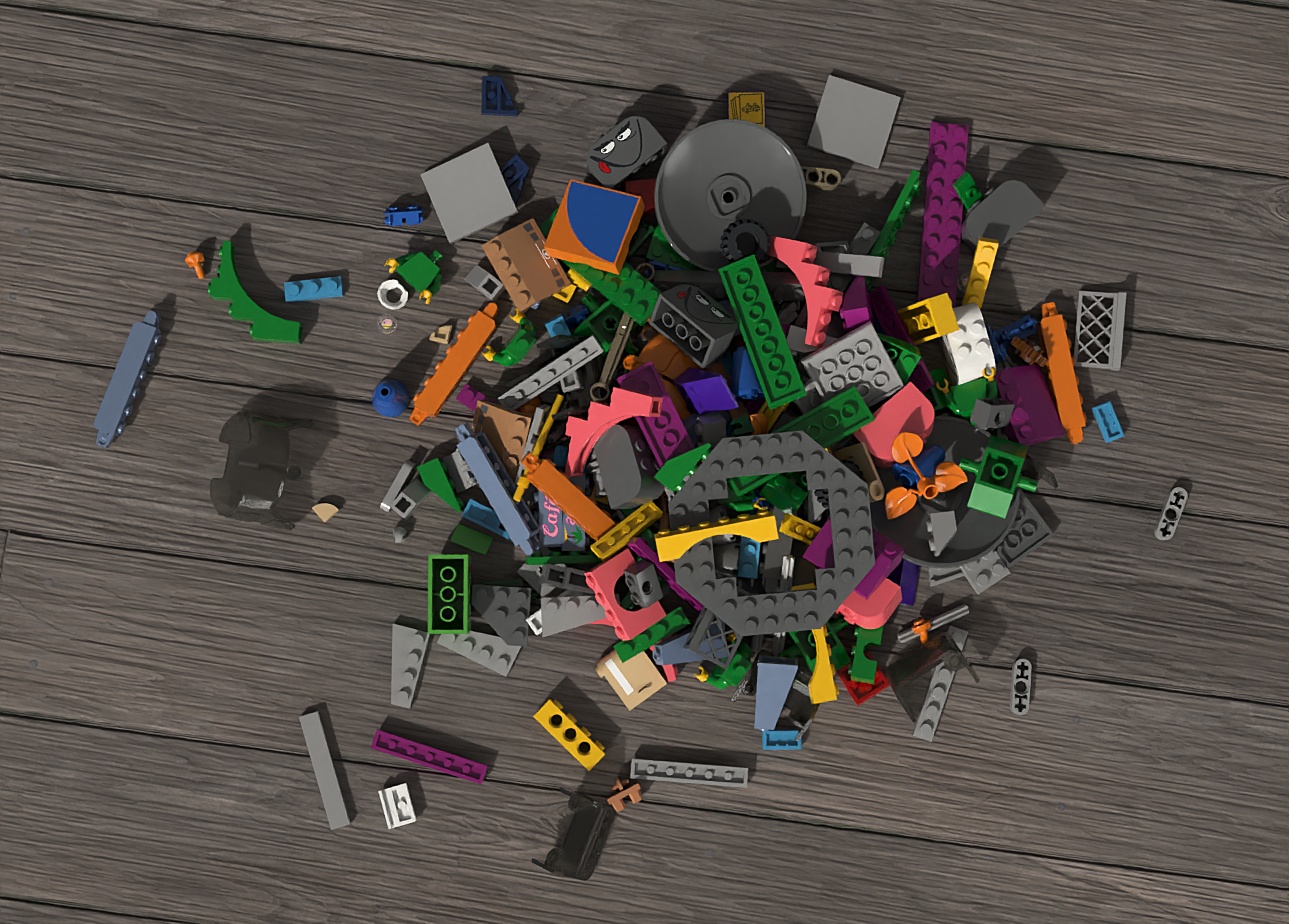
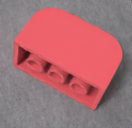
[852,382,934,468]
[835,578,902,629]

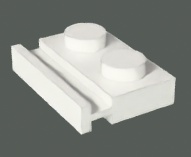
[378,783,417,829]

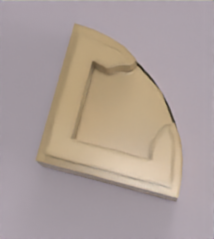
[429,325,453,345]
[312,503,340,523]

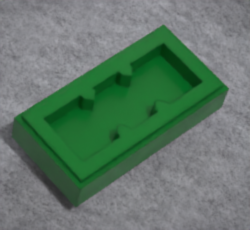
[953,172,983,210]

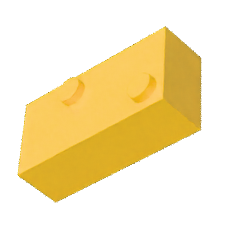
[897,293,959,345]

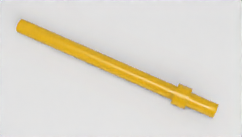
[513,394,564,502]

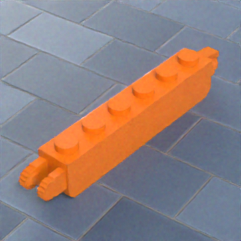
[1036,302,1087,444]
[409,303,499,426]
[521,453,633,554]

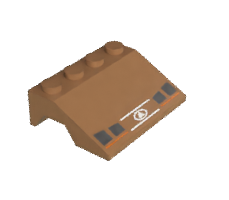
[481,218,571,313]
[472,399,533,488]

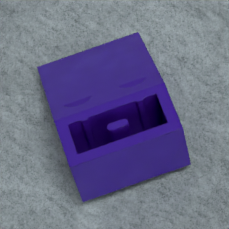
[673,367,738,415]

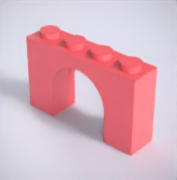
[584,548,667,641]

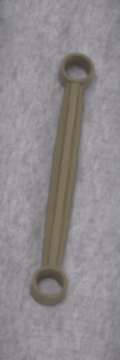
[590,263,655,403]

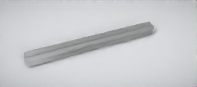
[772,554,795,657]

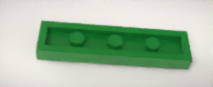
[525,550,603,565]
[613,607,690,663]

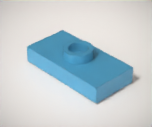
[1091,401,1125,443]
[762,729,802,750]

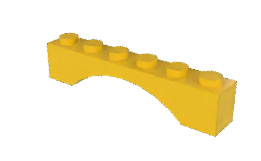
[654,510,779,562]
[791,583,839,704]

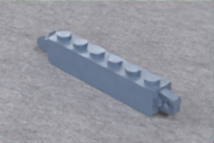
[93,310,161,448]
[455,423,541,556]

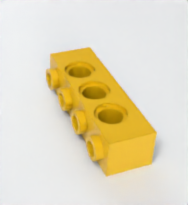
[533,699,606,771]

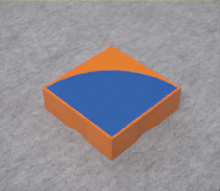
[544,179,645,275]

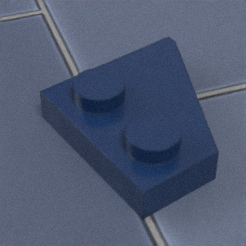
[481,76,518,117]
[501,154,530,205]

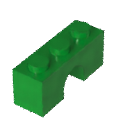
[848,625,884,684]

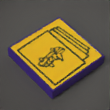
[727,92,766,128]

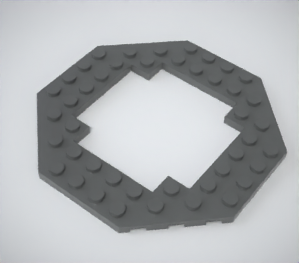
[668,430,875,636]

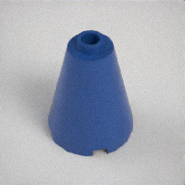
[730,346,765,402]
[372,379,410,417]
[892,444,946,496]

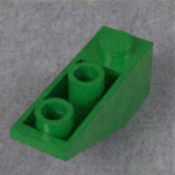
[417,458,464,513]

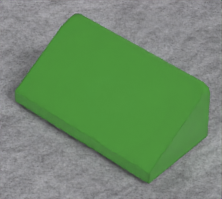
[450,524,494,556]

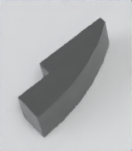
[539,564,596,595]

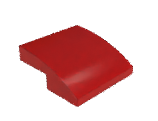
[836,651,890,706]

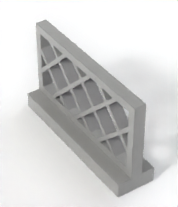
[1074,291,1126,371]

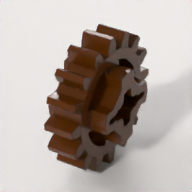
[1010,336,1048,367]

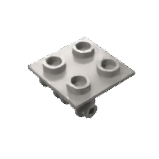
[443,448,478,494]

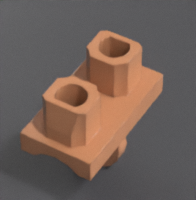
[607,777,643,812]

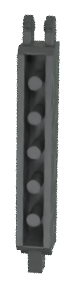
[758,504,798,593]

